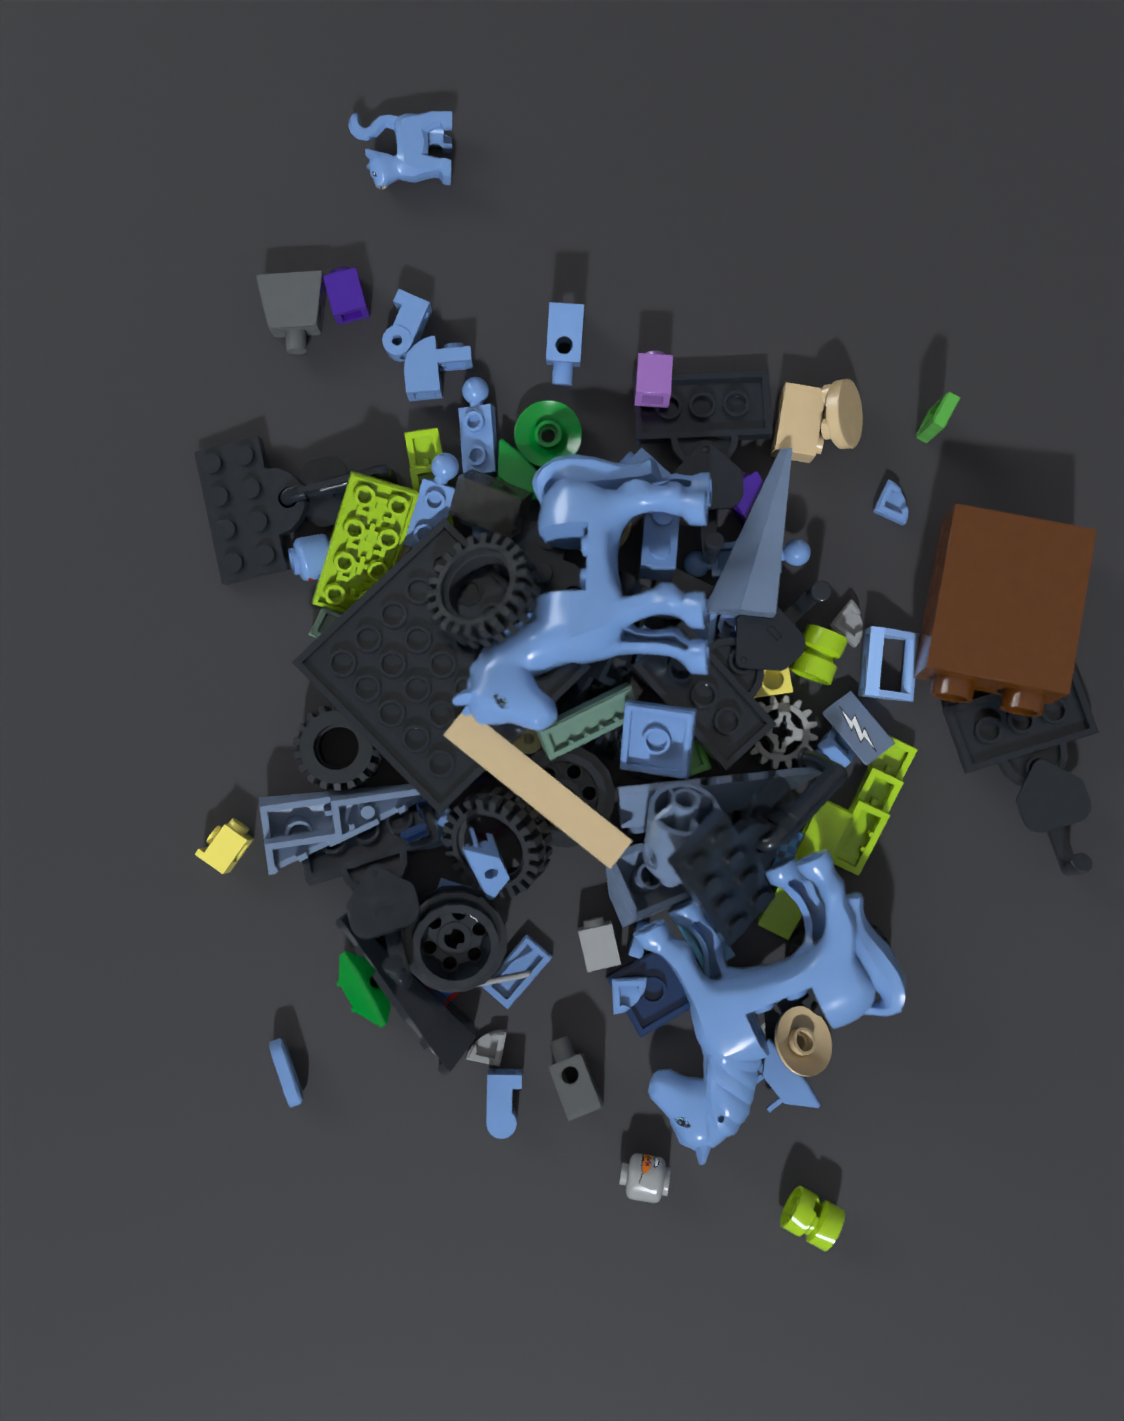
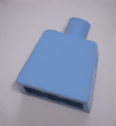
[546,302,584,386]

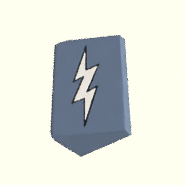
[822,691,895,766]

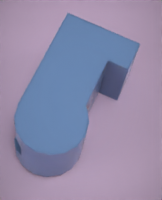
[382,289,433,362]
[486,1068,523,1139]

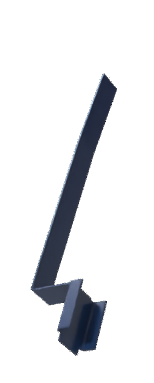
[400,773,495,843]

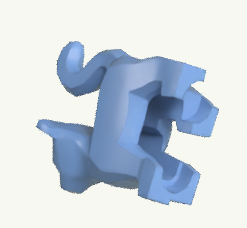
[348,111,452,190]

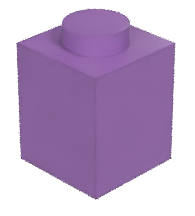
[634,351,673,408]

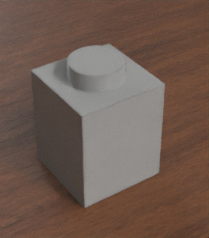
[578,916,621,972]

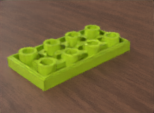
[312,471,419,613]

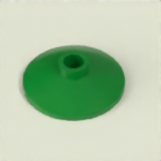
[514,400,582,467]

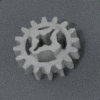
[748,695,818,769]

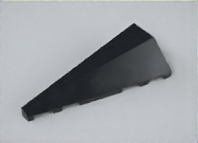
[556,581,651,761]
[336,912,476,1077]

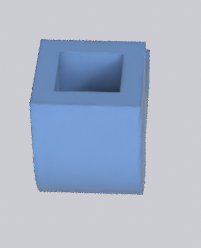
[404,336,474,401]

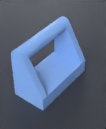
[858,626,920,702]

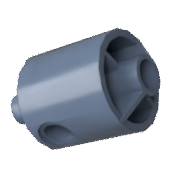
[643,783,720,887]

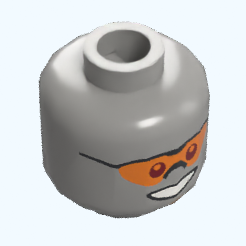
[619,1153,671,1203]

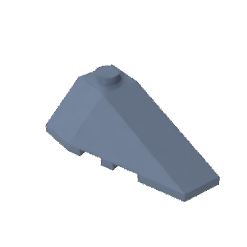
[605,844,692,928]

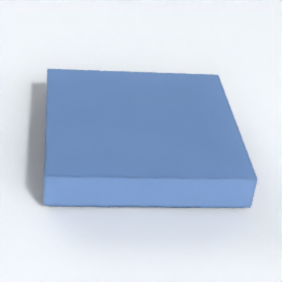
[619,699,697,780]

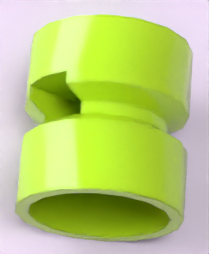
[789,624,848,685]
[780,1186,845,1251]

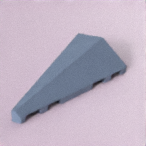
[706,448,792,618]
[259,784,424,875]

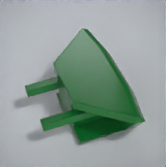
[491,438,538,513]
[336,951,391,1027]

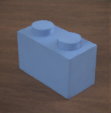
[638,512,680,582]

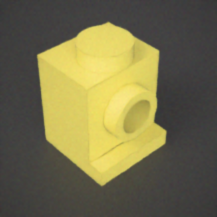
[195,818,254,874]

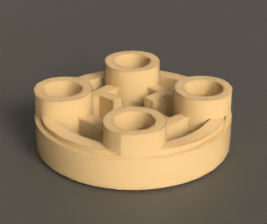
[821,379,863,449]

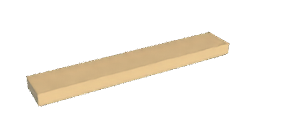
[443,712,632,869]

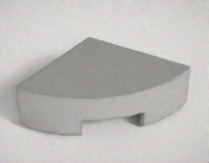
[828,600,863,648]
[466,1030,507,1066]

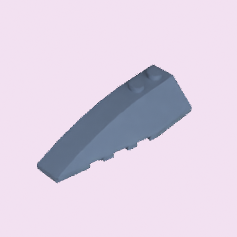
[616,767,822,834]

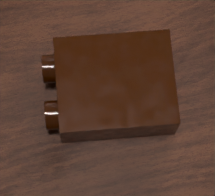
[913,503,1097,716]

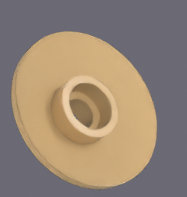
[775,1006,832,1077]

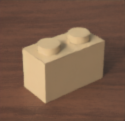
[770,382,826,463]

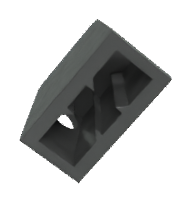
[257,270,327,355]
[548,1035,604,1121]

